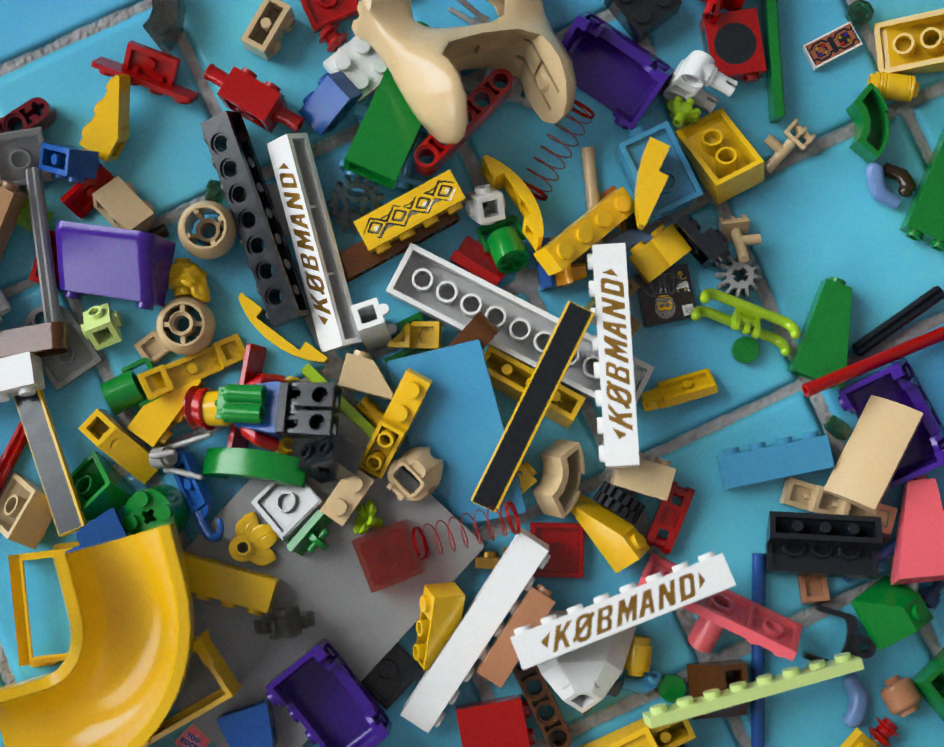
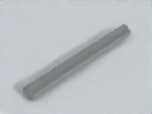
[25,167,61,323]

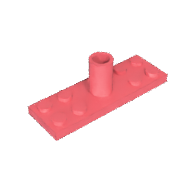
[637,553,802,661]

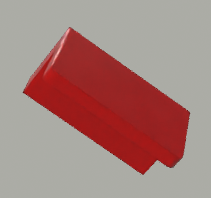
[450,236,505,287]

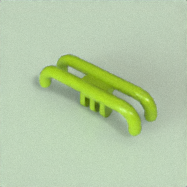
[690,288,801,356]

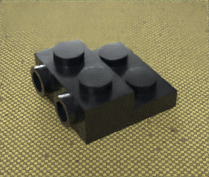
[673,214,731,269]

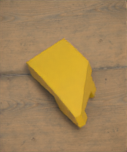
[387,321,442,349]

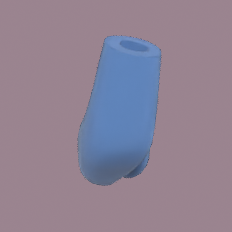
[865,162,902,210]
[607,229,653,250]
[842,673,869,728]

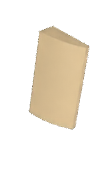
[823,395,923,515]

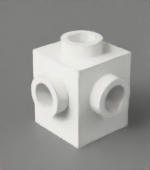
[465,184,506,226]

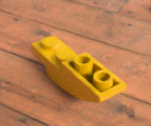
[360,368,433,479]

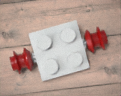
[319,24,387,104]

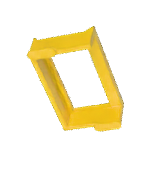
[8,541,79,667]
[142,629,243,747]

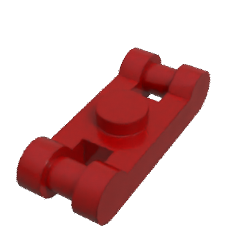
[645,481,695,555]

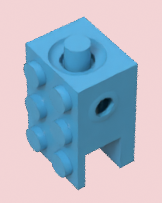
[614,121,703,225]

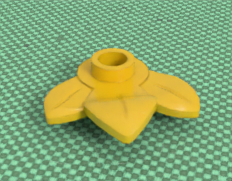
[229,512,279,566]

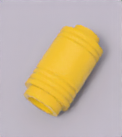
[867,71,920,103]

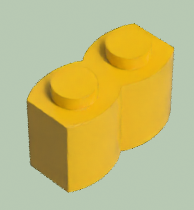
[627,224,692,284]

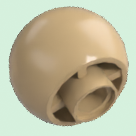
[178,200,238,260]
[156,296,216,355]

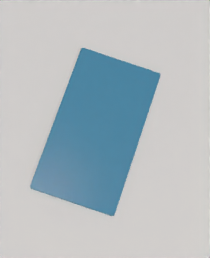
[387,339,527,525]

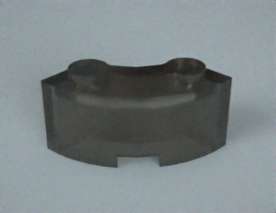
[143,0,186,54]

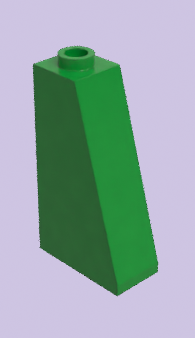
[787,277,852,390]

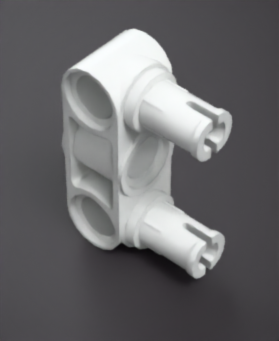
[663,50,738,113]

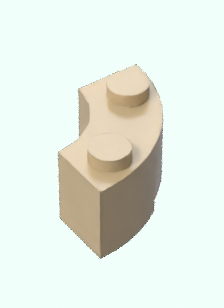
[533,439,585,518]

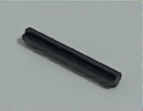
[852,286,944,356]

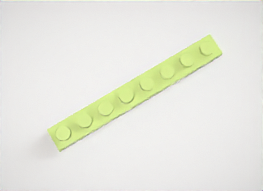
[642,652,864,729]

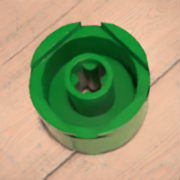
[122,485,189,535]

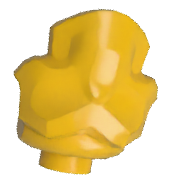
[168,258,211,303]

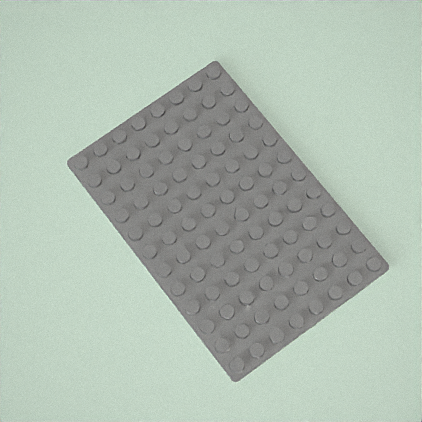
[174,410,484,747]

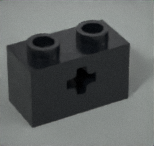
[297,435,364,483]

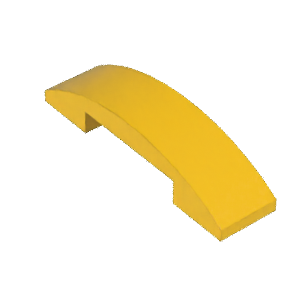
[480,155,544,251]
[238,293,330,364]
[137,333,245,400]

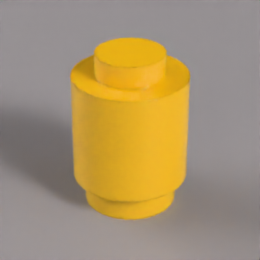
[624,635,653,677]

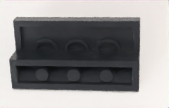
[765,511,882,579]

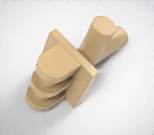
[764,118,816,174]
[718,214,761,263]

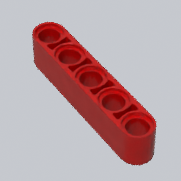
[414,68,513,176]

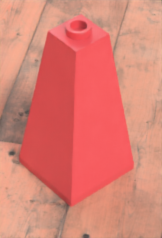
[890,475,944,585]

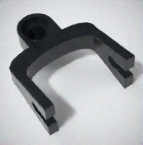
[802,604,876,662]

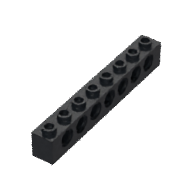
[200,110,312,327]

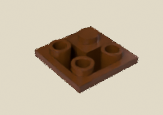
[686,659,749,720]

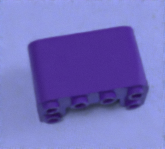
[265,638,392,747]

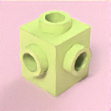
[81,302,123,351]

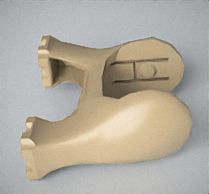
[351,0,576,144]

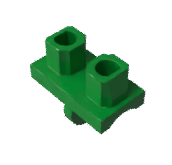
[286,509,333,556]

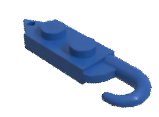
[173,447,224,542]

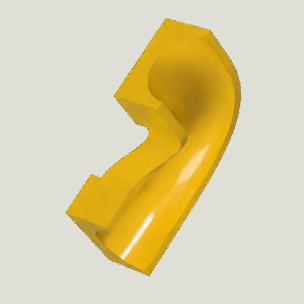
[0,524,195,747]

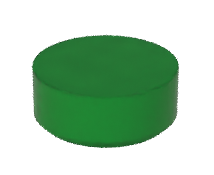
[731,336,759,364]
[657,674,686,703]

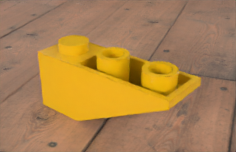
[79,74,131,162]
[127,378,207,447]
[78,408,159,485]
[413,582,465,671]

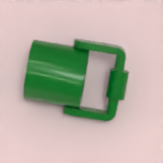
[477,215,530,274]
[101,358,162,415]

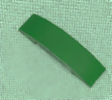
[202,447,307,488]

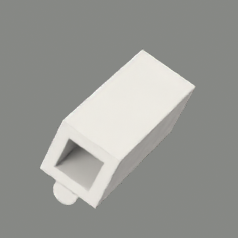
[350,297,397,352]

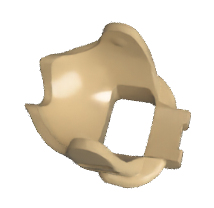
[386,447,443,502]

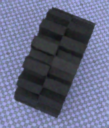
[593,481,646,525]

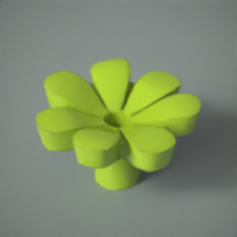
[667,96,701,127]
[353,500,383,534]

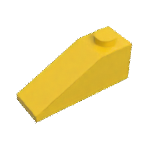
[571,494,650,573]

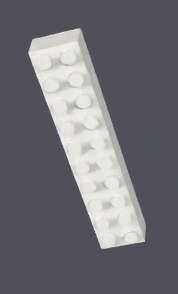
[386,243,655,404]

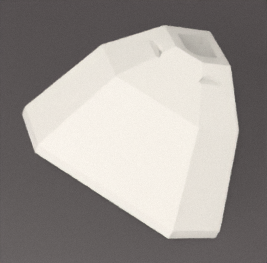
[537,610,637,713]

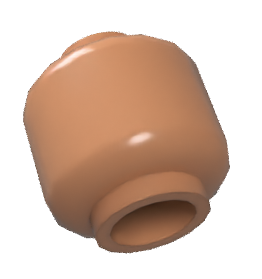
[880,674,922,718]

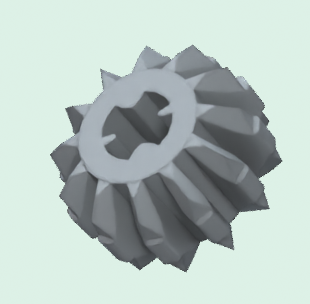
[715,255,762,298]

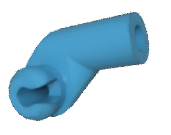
[621,669,662,694]

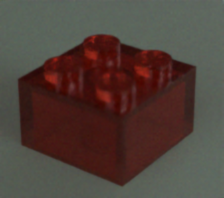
[352,518,426,593]

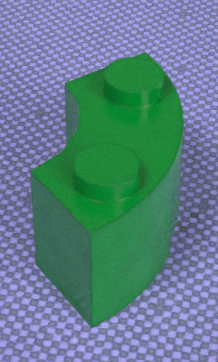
[846,83,891,164]

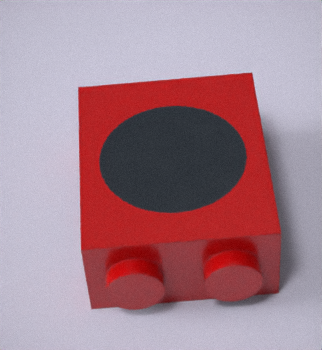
[699,8,767,83]

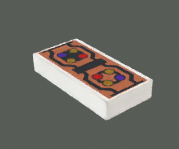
[801,21,862,70]

